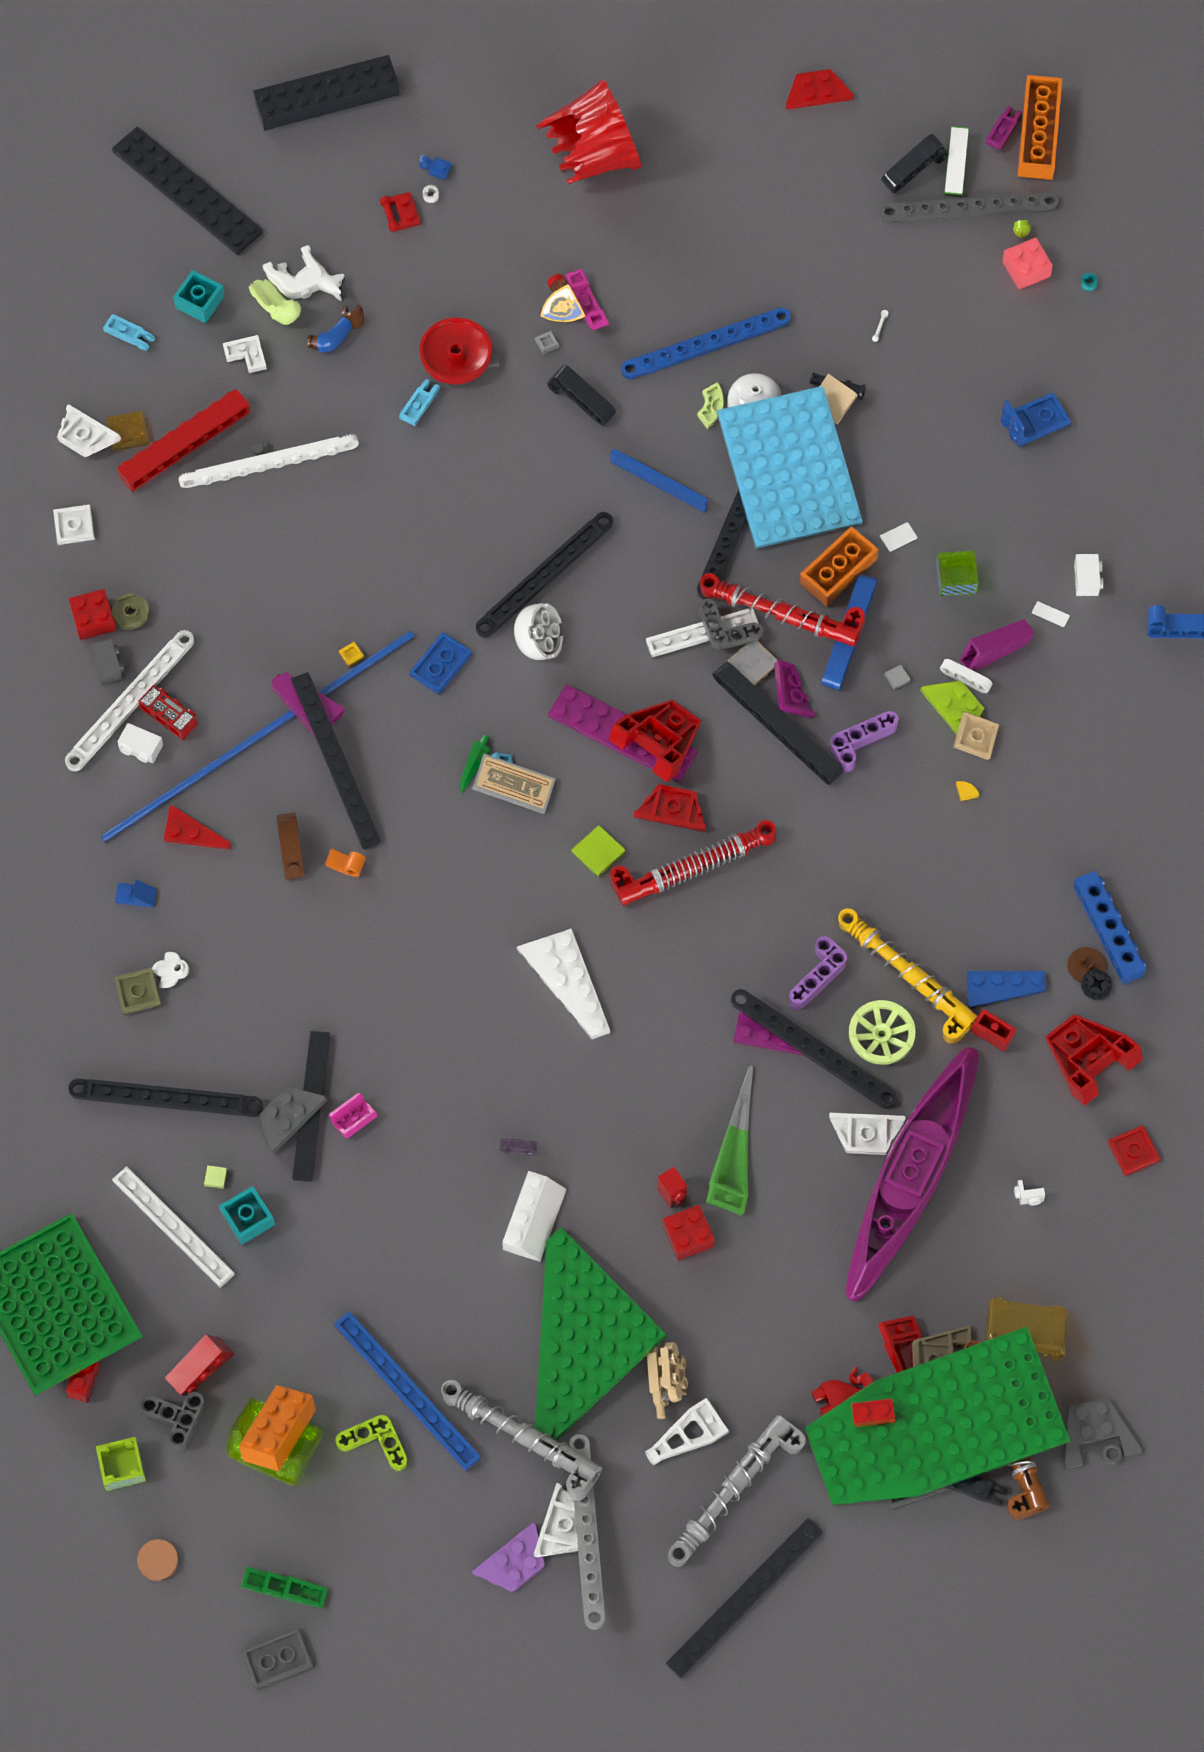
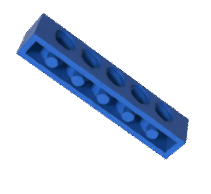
[1073,871,1147,985]

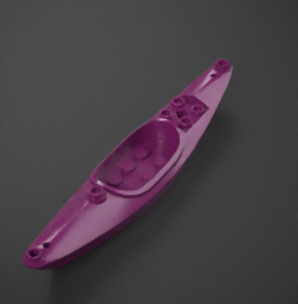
[846,1047,979,1301]

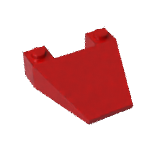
[608,699,702,782]
[1045,1014,1143,1106]

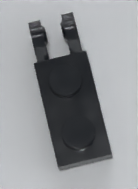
[947,1476,1007,1506]

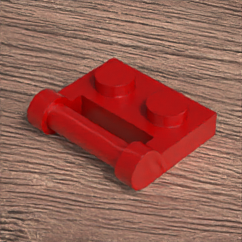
[379,192,420,232]

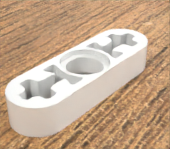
[940,659,993,693]

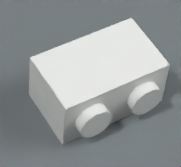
[1074,554,1103,596]
[117,723,163,764]

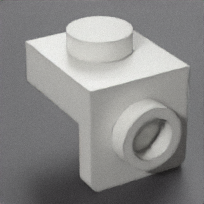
[1014,1180,1045,1206]

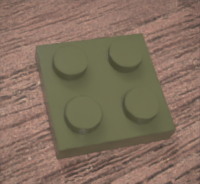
[114,968,161,1015]

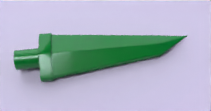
[460,735,491,794]

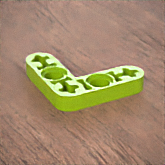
[335,1415,407,1471]

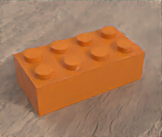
[800,526,879,607]
[239,1385,316,1471]

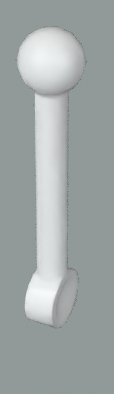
[872,310,888,342]

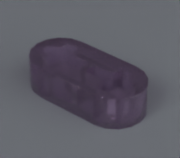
[499,1138,538,1155]

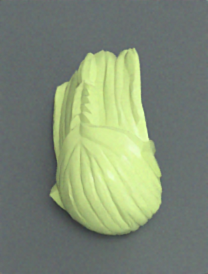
[249,279,301,325]

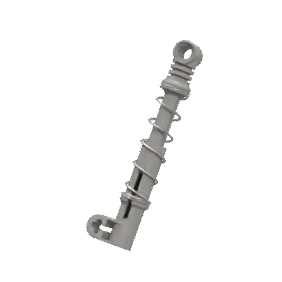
[441,1380,602,1501]
[668,1415,806,1567]

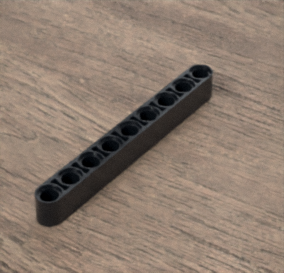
[712,661,844,785]

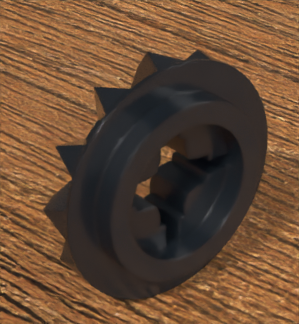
[1081,969,1113,1000]

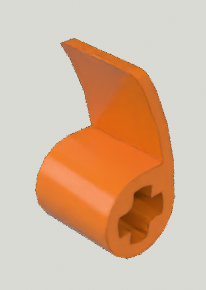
[325,849,366,877]

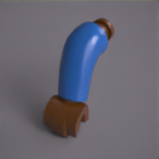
[307,305,364,353]

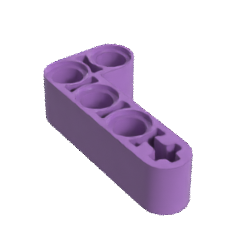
[830,711,899,772]
[789,936,847,1011]

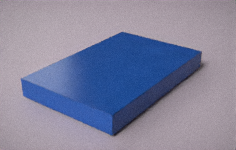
[409,632,473,695]

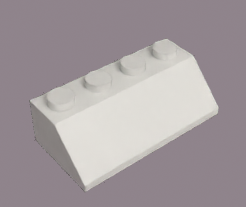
[502,1171,566,1262]

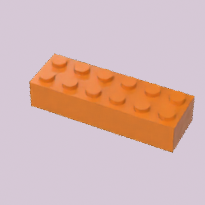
[1017,75,1062,180]

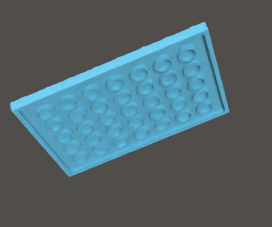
[717,386,863,549]

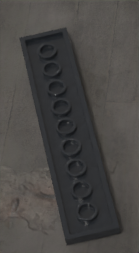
[112,126,263,255]

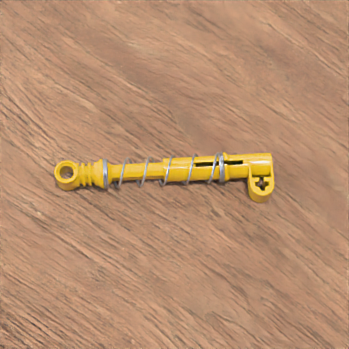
[838,908,978,1044]

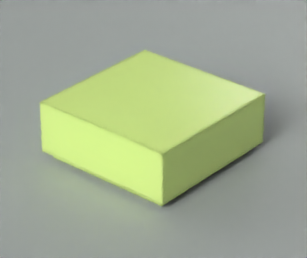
[204,1165,227,1189]

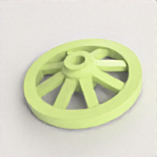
[849,1000,916,1065]

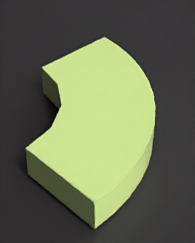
[697,382,724,429]

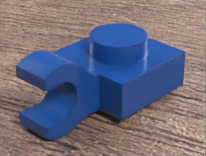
[419,155,452,181]

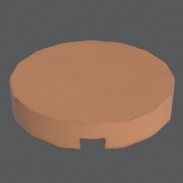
[137,1539,179,1581]

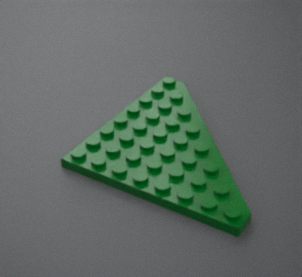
[535,1227,667,1441]

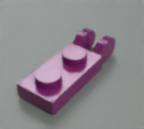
[985,106,1022,151]

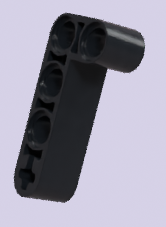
[881,134,948,193]
[547,365,616,426]

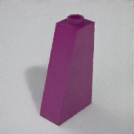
[959,619,1035,671]
[271,672,345,736]

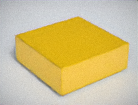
[338,642,364,667]

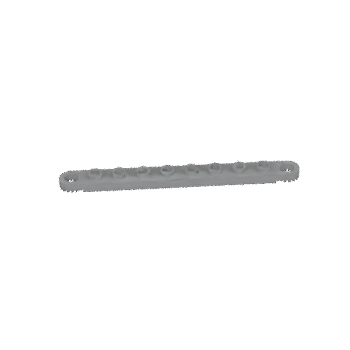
[569,1434,605,1630]

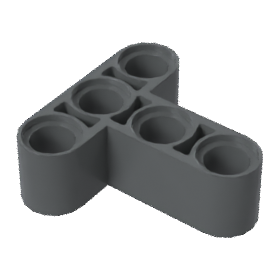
[140,1392,206,1451]

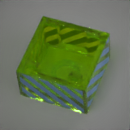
[936,550,979,596]

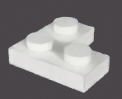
[223,335,267,373]

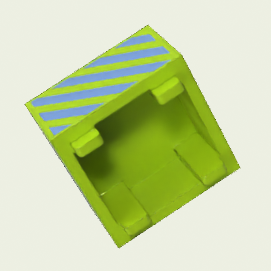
[96,1437,146,1491]

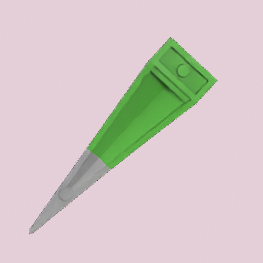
[706,1066,753,1215]

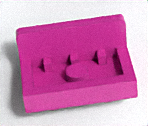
[329,1093,378,1139]

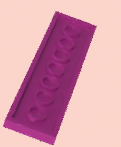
[548,684,698,783]

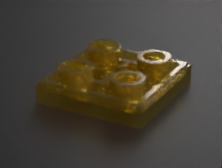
[106,410,149,452]

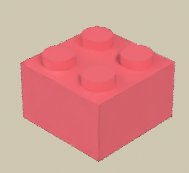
[1002,238,1053,290]

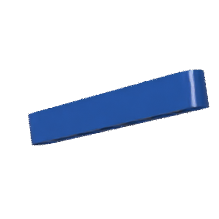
[821,574,878,690]

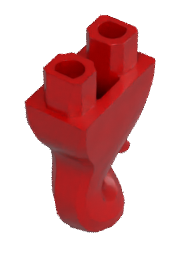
[812,1367,873,1416]

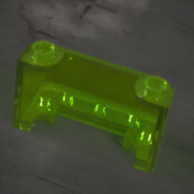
[226,1397,324,1486]

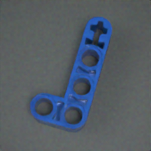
[1146,605,1204,638]

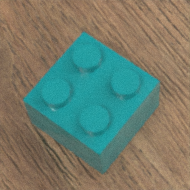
[173,270,225,324]
[219,1186,275,1245]

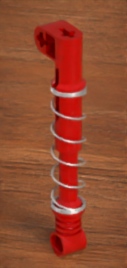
[700,573,865,647]

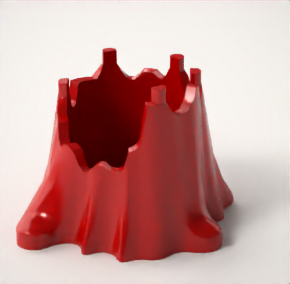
[536,79,642,185]

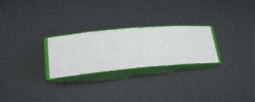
[944,126,969,196]

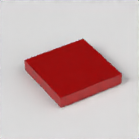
[1107,1125,1161,1176]

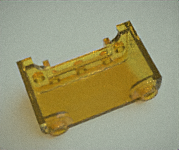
[983,1297,1068,1362]

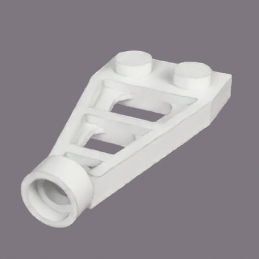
[645,1398,729,1465]

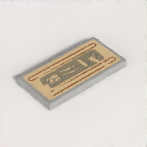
[472,754,556,814]

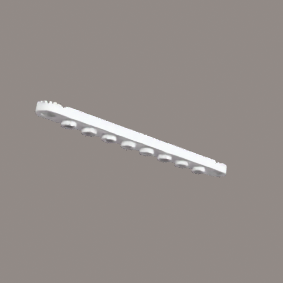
[178,434,359,488]
[65,630,194,771]

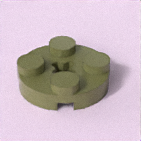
[112,593,150,630]

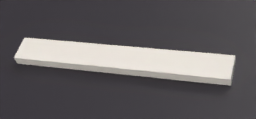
[112,1166,235,1288]

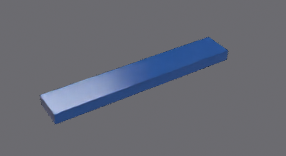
[610,448,708,513]

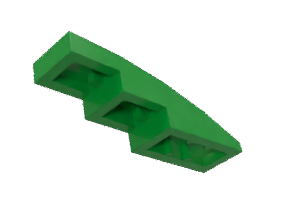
[240,1567,328,1608]

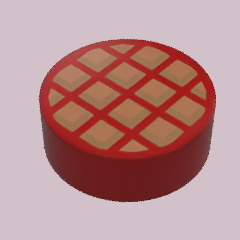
[547,274,566,290]

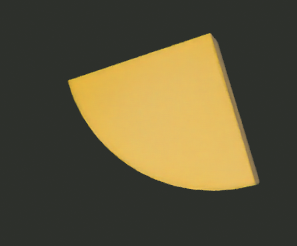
[956,781,979,801]

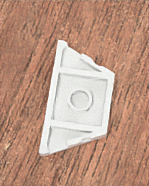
[57,404,121,457]
[829,1113,905,1155]
[534,1483,578,1557]

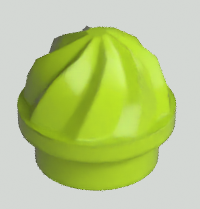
[1013,220,1031,238]

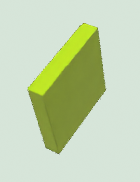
[571,825,626,877]

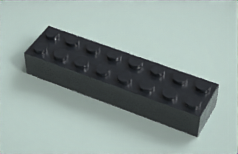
[253,55,400,131]

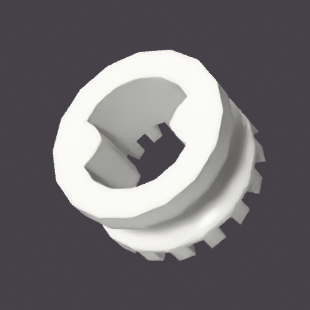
[423,185,439,203]

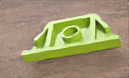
[920,681,984,735]

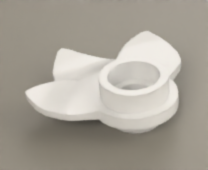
[152,952,189,988]

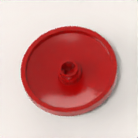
[419,317,492,384]

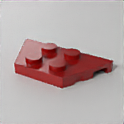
[786,69,853,110]
[633,784,706,832]

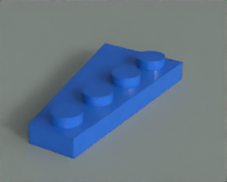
[967,971,1046,1009]

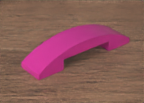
[565,269,609,331]

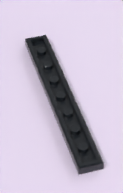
[292,1031,330,1182]

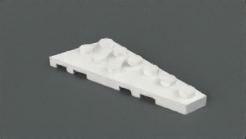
[517,929,610,1039]

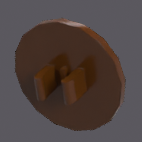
[1067,947,1106,983]

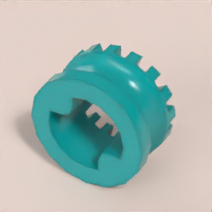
[1081,273,1098,291]

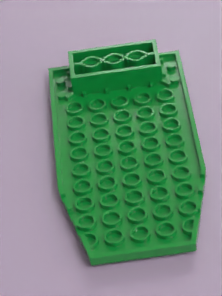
[805,1326,1070,1505]

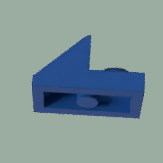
[115,880,157,908]

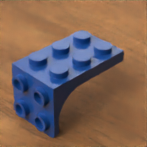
[1000,392,1071,447]

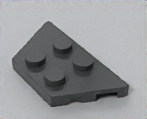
[259,1087,328,1154]

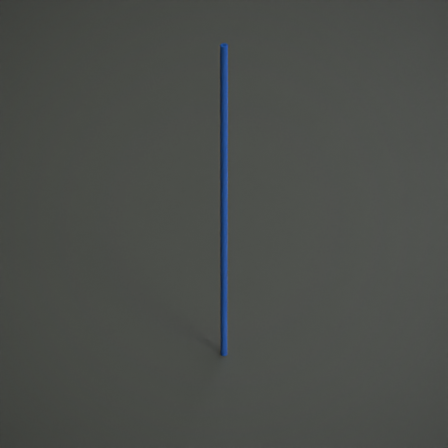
[101,630,414,842]

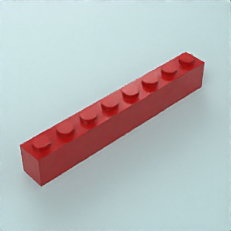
[117,389,251,492]

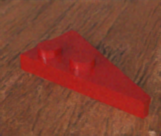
[164,805,231,850]

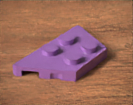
[472,1522,545,1592]

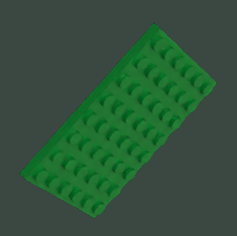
[0,1213,142,1396]

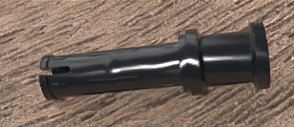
[810,372,866,401]

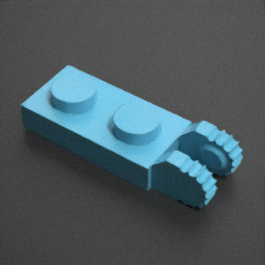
[103,314,155,351]
[399,379,440,426]

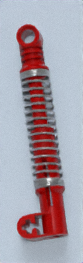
[610,820,776,906]

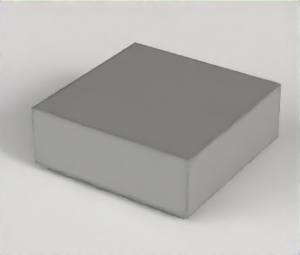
[535,331,559,355]
[884,665,910,690]

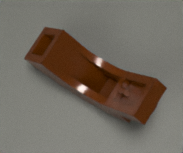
[277,812,305,879]

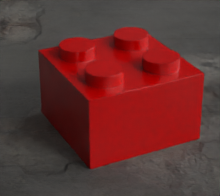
[68,589,116,640]
[663,1204,715,1261]

